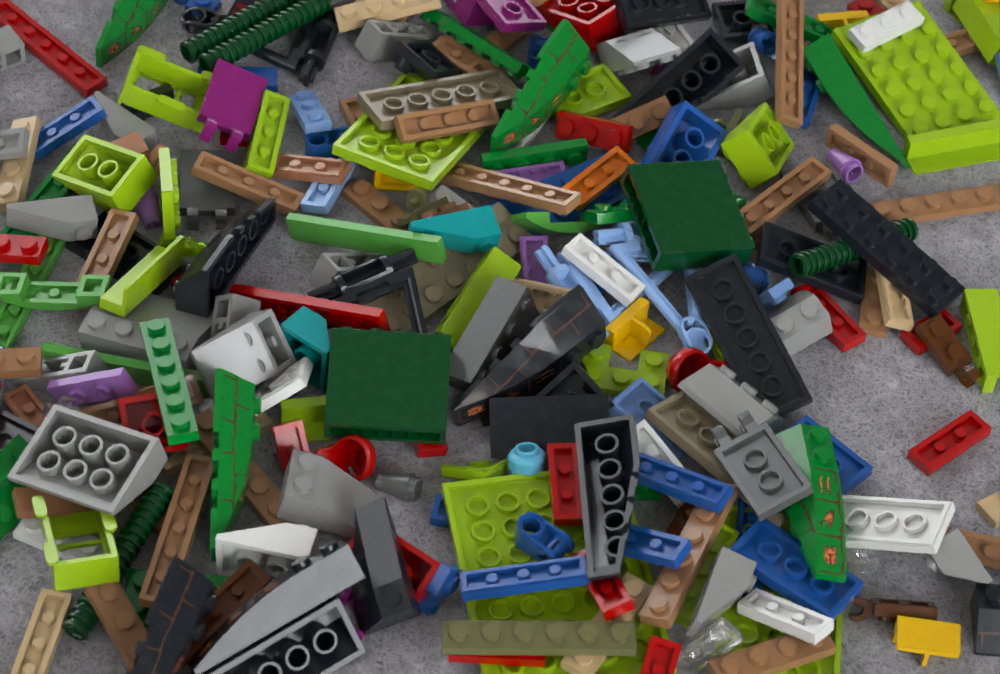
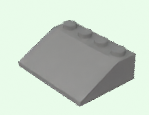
[77,293,214,370]
[7,404,168,516]

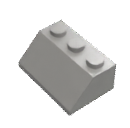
[678,363,784,437]

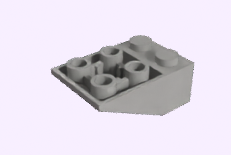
[596,28,682,76]
[189,308,296,403]

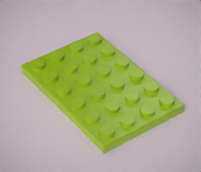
[831,0,1000,140]
[332,73,500,191]

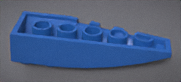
[612,100,728,228]

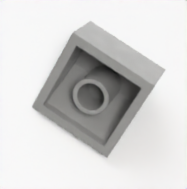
[766,289,833,357]
[921,527,993,584]

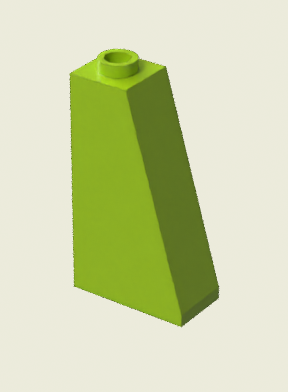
[952,0,1000,66]

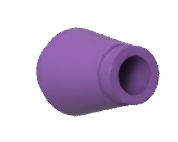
[825,148,863,183]
[134,188,162,230]

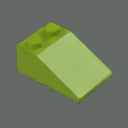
[721,101,795,189]
[51,134,158,212]

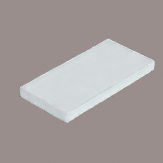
[842,495,956,554]

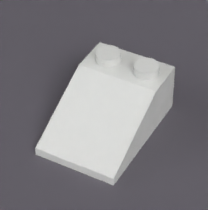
[215,522,318,581]

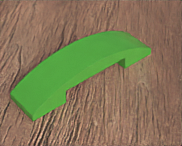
[510,211,605,236]
[0,272,111,311]

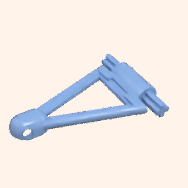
[592,221,713,355]
[534,245,682,338]

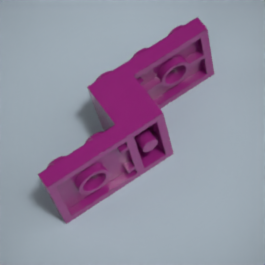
[444,0,547,33]

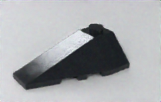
[353,497,422,636]

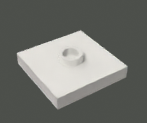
[256,357,313,416]

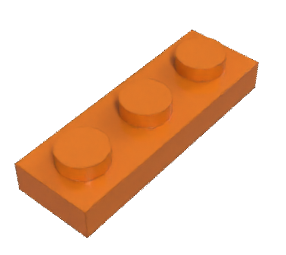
[562,146,636,212]

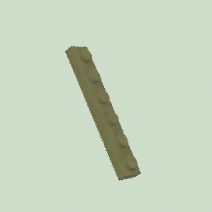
[441,620,637,656]

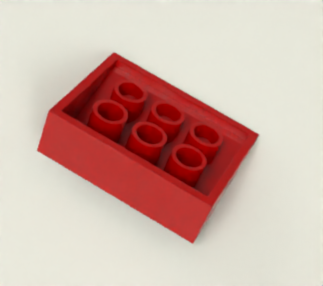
[535,0,624,52]

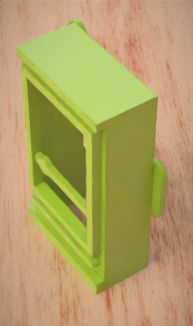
[117,45,212,133]
[32,495,120,591]

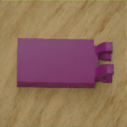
[197,58,268,154]

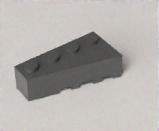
[449,276,540,392]

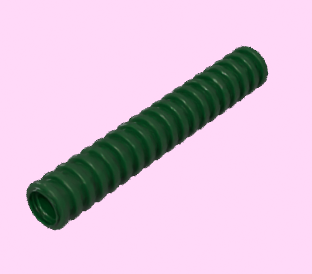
[180,0,300,64]
[198,0,332,73]
[789,218,918,278]
[62,481,174,641]

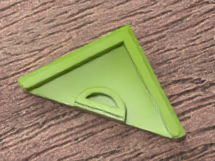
[441,458,508,480]

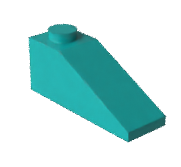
[408,205,502,254]

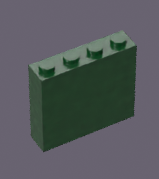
[620,160,755,271]
[324,326,452,445]

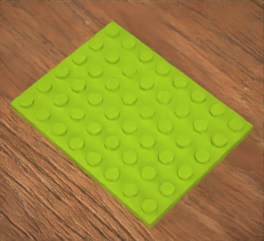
[441,471,677,674]

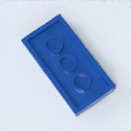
[729,519,865,620]

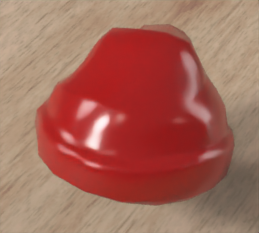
[666,347,727,392]
[313,435,376,482]

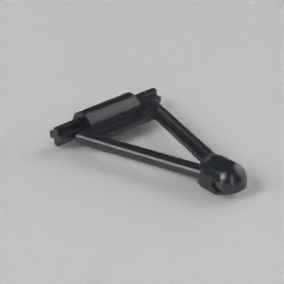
[180,6,339,86]
[307,248,427,333]

